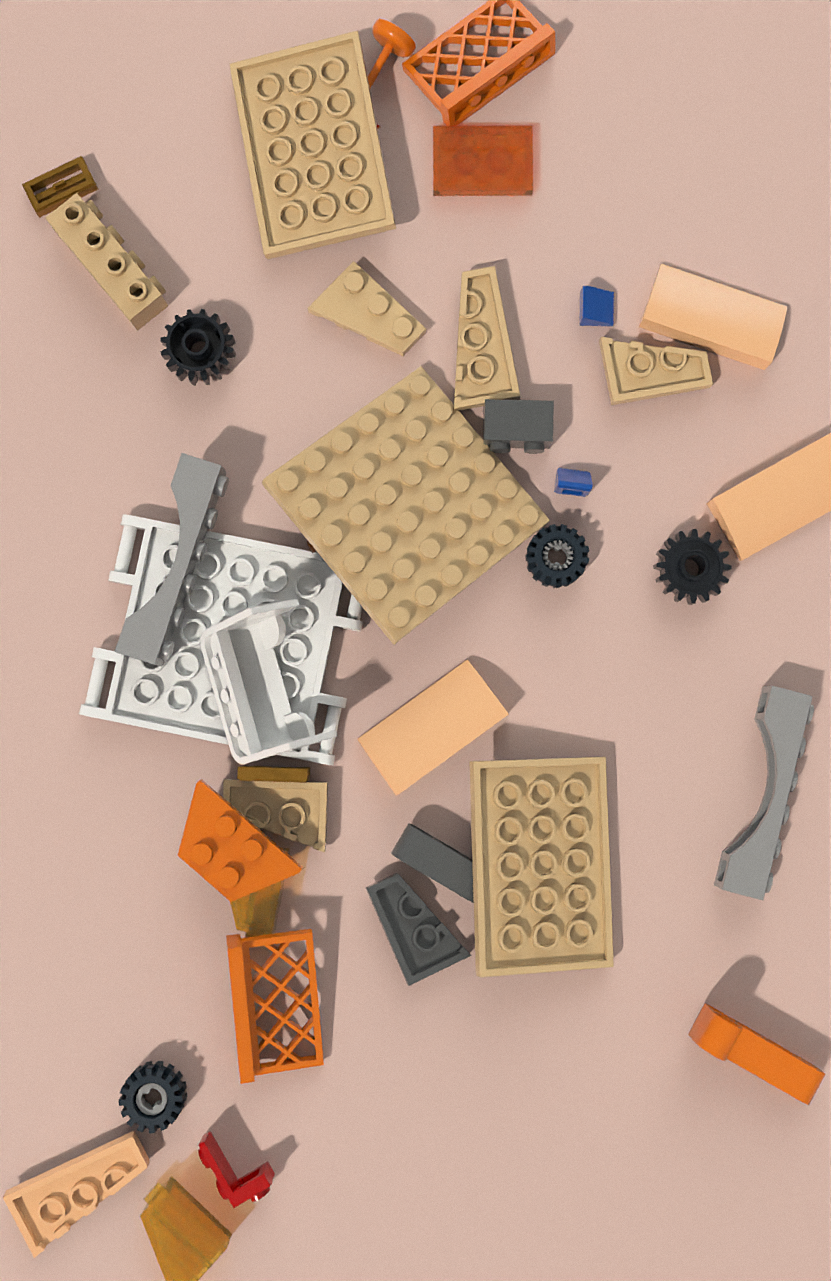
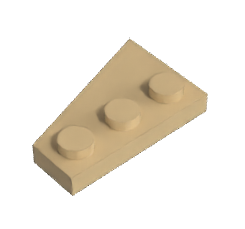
[307,261,426,356]
[599,337,713,405]
[223,779,328,853]

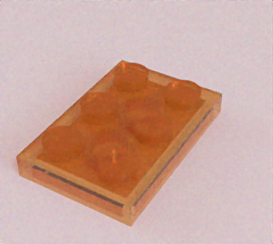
[433,126,533,196]

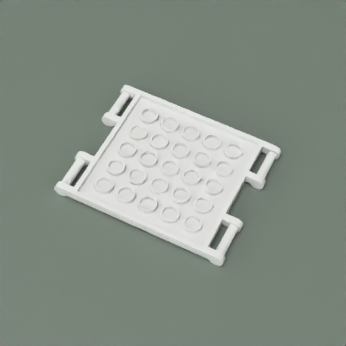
[79,514,363,766]

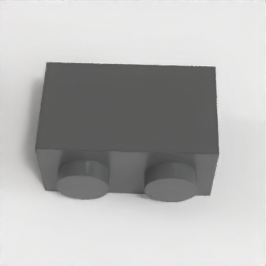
[483,399,554,454]

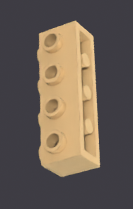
[45,193,168,331]

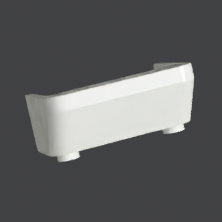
[201,599,337,764]

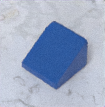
[579,286,614,326]
[554,468,593,497]

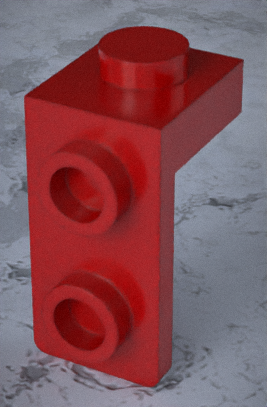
[198,1131,275,1209]

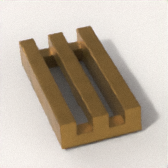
[22,156,99,218]
[237,765,311,783]

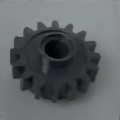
[160,309,236,386]
[653,529,732,605]

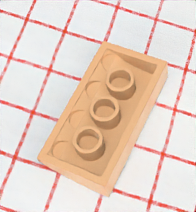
[639,264,787,370]
[706,433,831,561]
[357,659,509,796]

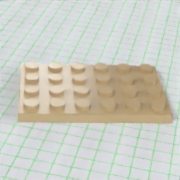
[229,30,396,260]
[469,757,614,977]

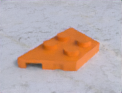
[177,779,303,902]

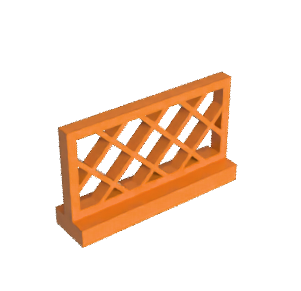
[402,0,555,130]
[226,929,324,1084]

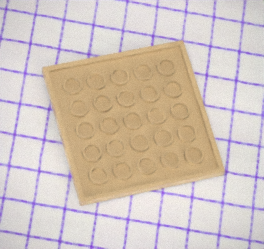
[262,366,550,645]

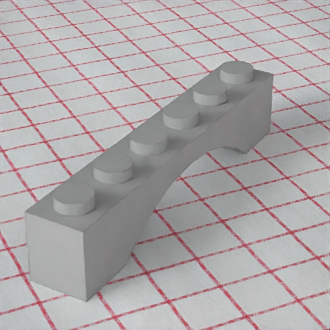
[115,453,229,666]
[714,685,814,900]

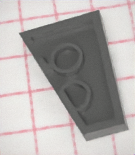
[366,873,472,986]

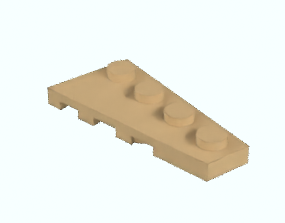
[454,266,520,411]

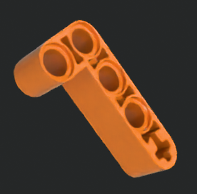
[688,1003,826,1105]

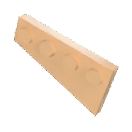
[3,1130,150,1258]

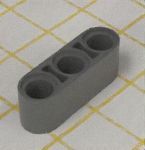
[391,823,474,903]

